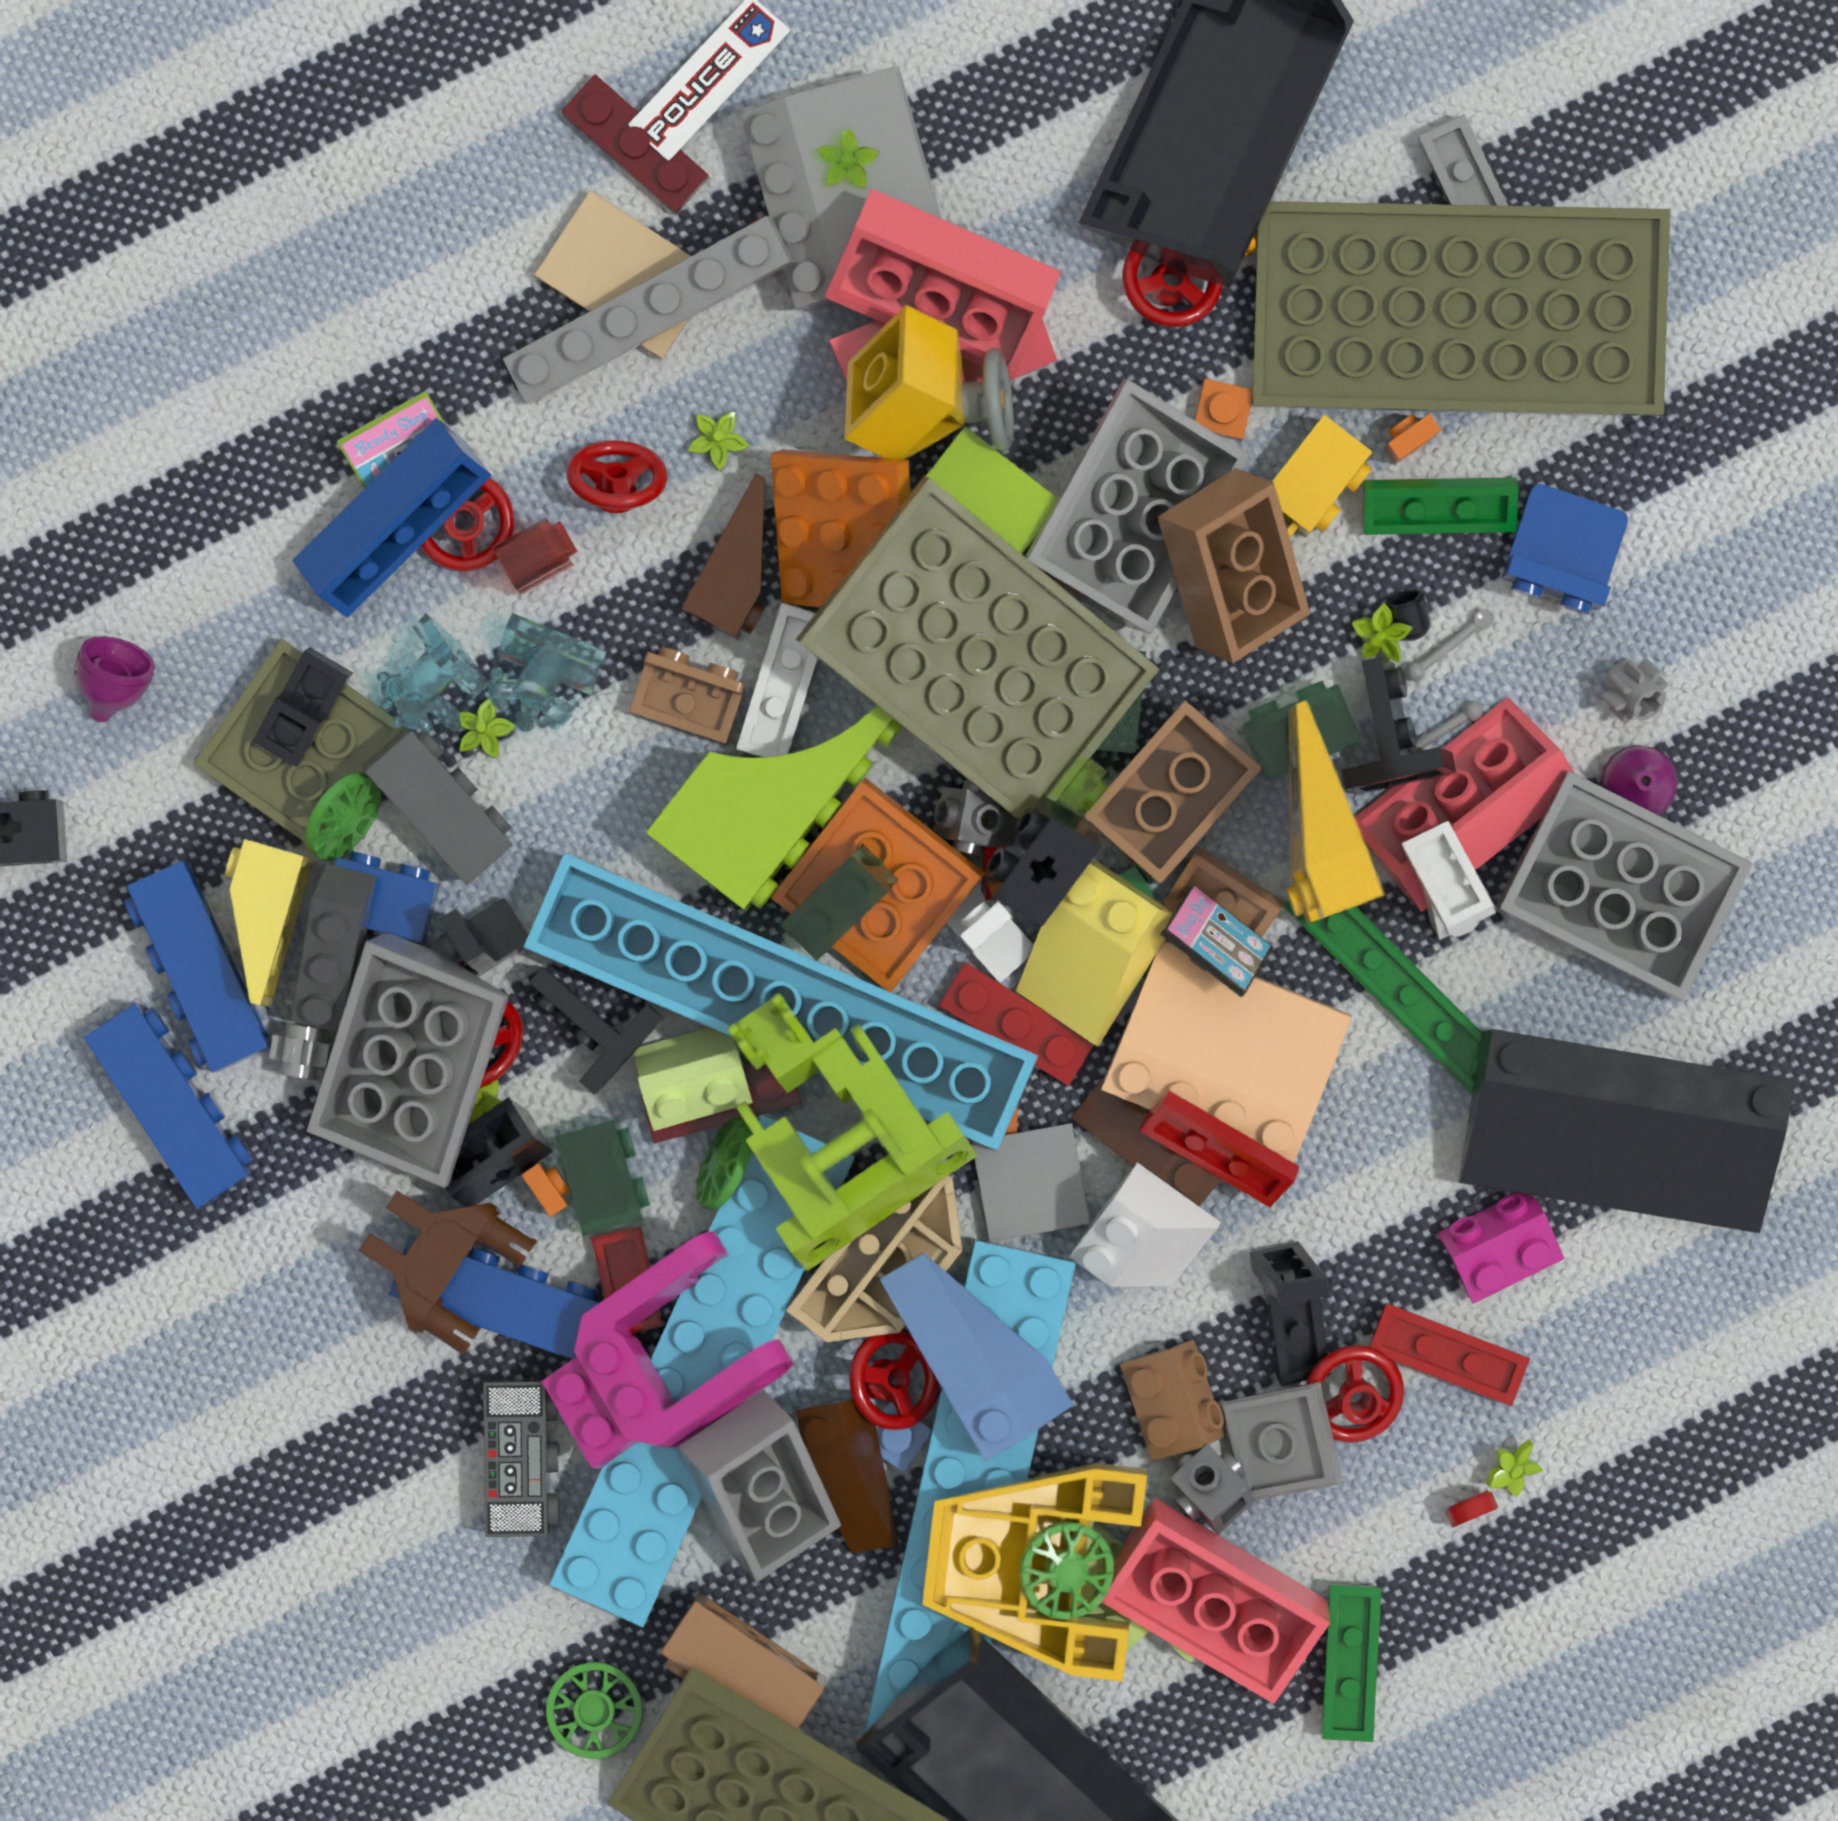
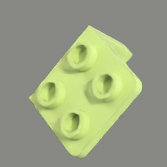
[634,1027,753,1131]

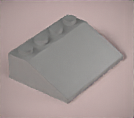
[740,66,942,310]
[1025,378,1250,634]
[1495,771,1753,1001]
[307,933,509,1188]

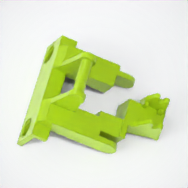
[727,993,978,1271]

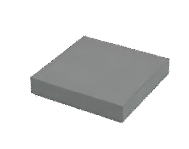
[971,1123,1090,1242]
[1221,1382,1343,1500]

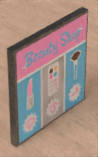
[1160,884,1273,998]

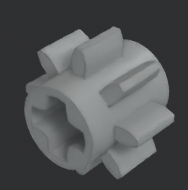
[1602,658,1668,723]
[268,1023,333,1080]

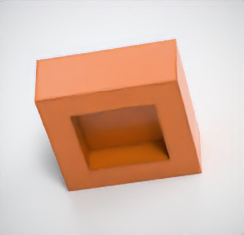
[1195,379,1253,441]
[1384,413,1441,465]
[521,1163,571,1217]

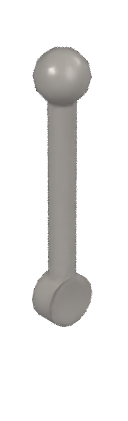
[1405,609,1494,682]
[1411,701,1483,753]

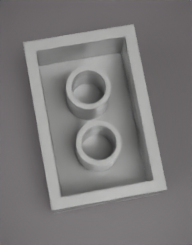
[678,1390,841,1582]

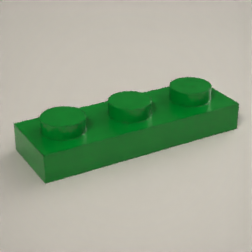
[1362,477,1519,535]
[1321,1583,1382,1742]

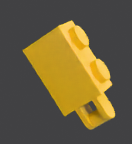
[1272,415,1372,539]

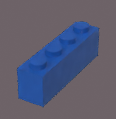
[292,418,492,618]
[124,860,271,1073]
[83,1003,254,1209]
[388,1235,602,1359]

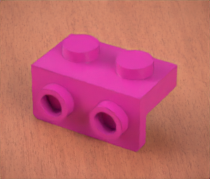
[1438,1193,1564,1304]

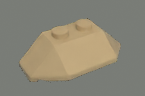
[786,1176,963,1342]

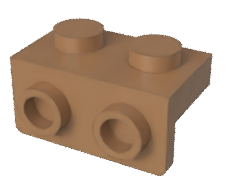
[629,646,746,745]
[1162,847,1285,938]
[1120,1340,1225,1461]

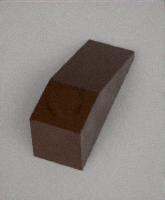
[682,473,766,640]
[1071,1078,1221,1206]
[796,1394,900,1553]

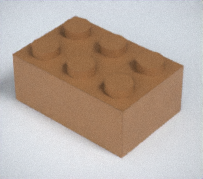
[1158,468,1310,663]
[1083,700,1262,886]
[661,1592,826,1729]

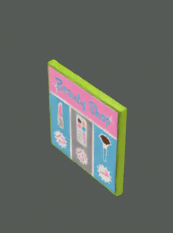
[337,391,446,489]

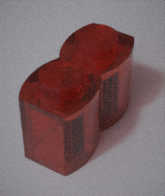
[492,517,578,595]

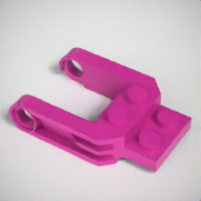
[541,1231,794,1469]

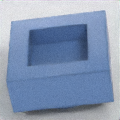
[876,1401,932,1472]

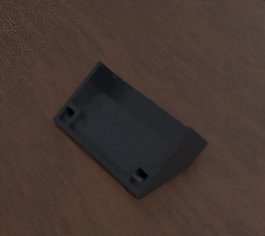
[1078,0,1354,288]
[1458,1029,1795,1233]
[856,1627,1179,1821]

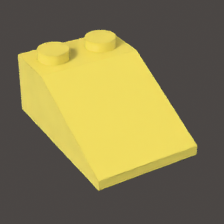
[225,839,314,1006]
[1016,860,1177,1046]

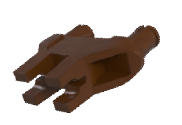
[358,1190,537,1356]

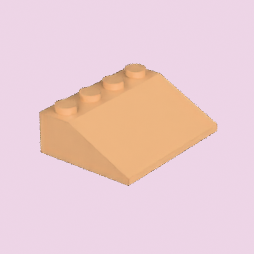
[1101,939,1352,1163]

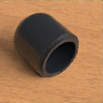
[1385,590,1431,641]

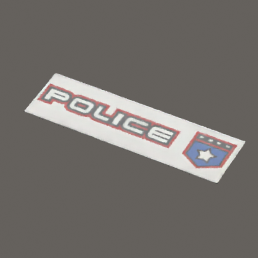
[628,0,791,161]

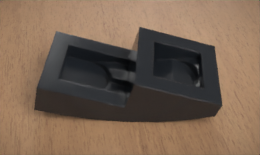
[253,647,353,767]

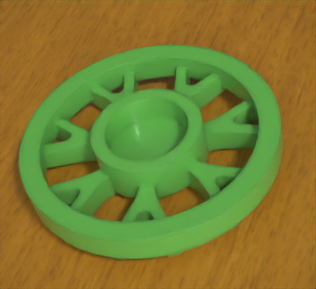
[305,773,381,861]
[695,1117,753,1211]
[1019,1521,1114,1620]
[546,1662,643,1759]

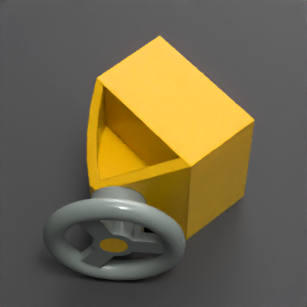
[844,305,1014,460]

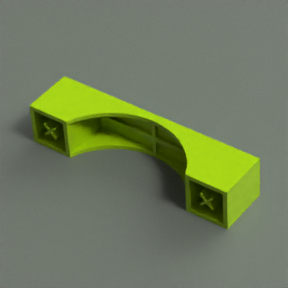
[646,426,1057,912]

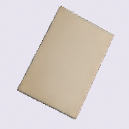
[534,190,691,360]

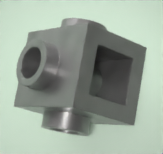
[934,780,1017,856]
[1170,1444,1255,1535]

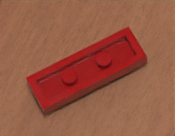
[938,962,1094,1086]
[1139,1090,1300,1208]
[1368,1302,1530,1406]

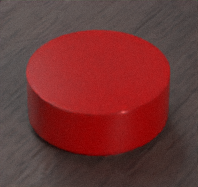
[1445,1490,1499,1528]

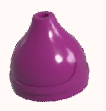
[74,636,155,722]
[1599,745,1678,816]

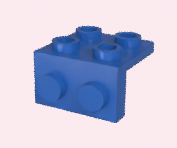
[1501,484,1628,615]

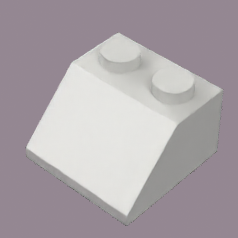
[1069,1163,1221,1287]

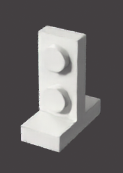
[1402,821,1495,940]
[947,883,1034,983]

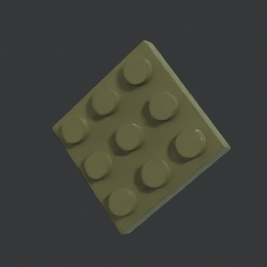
[193,638,406,849]

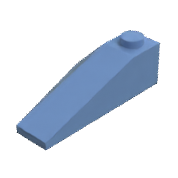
[880,1253,1073,1461]

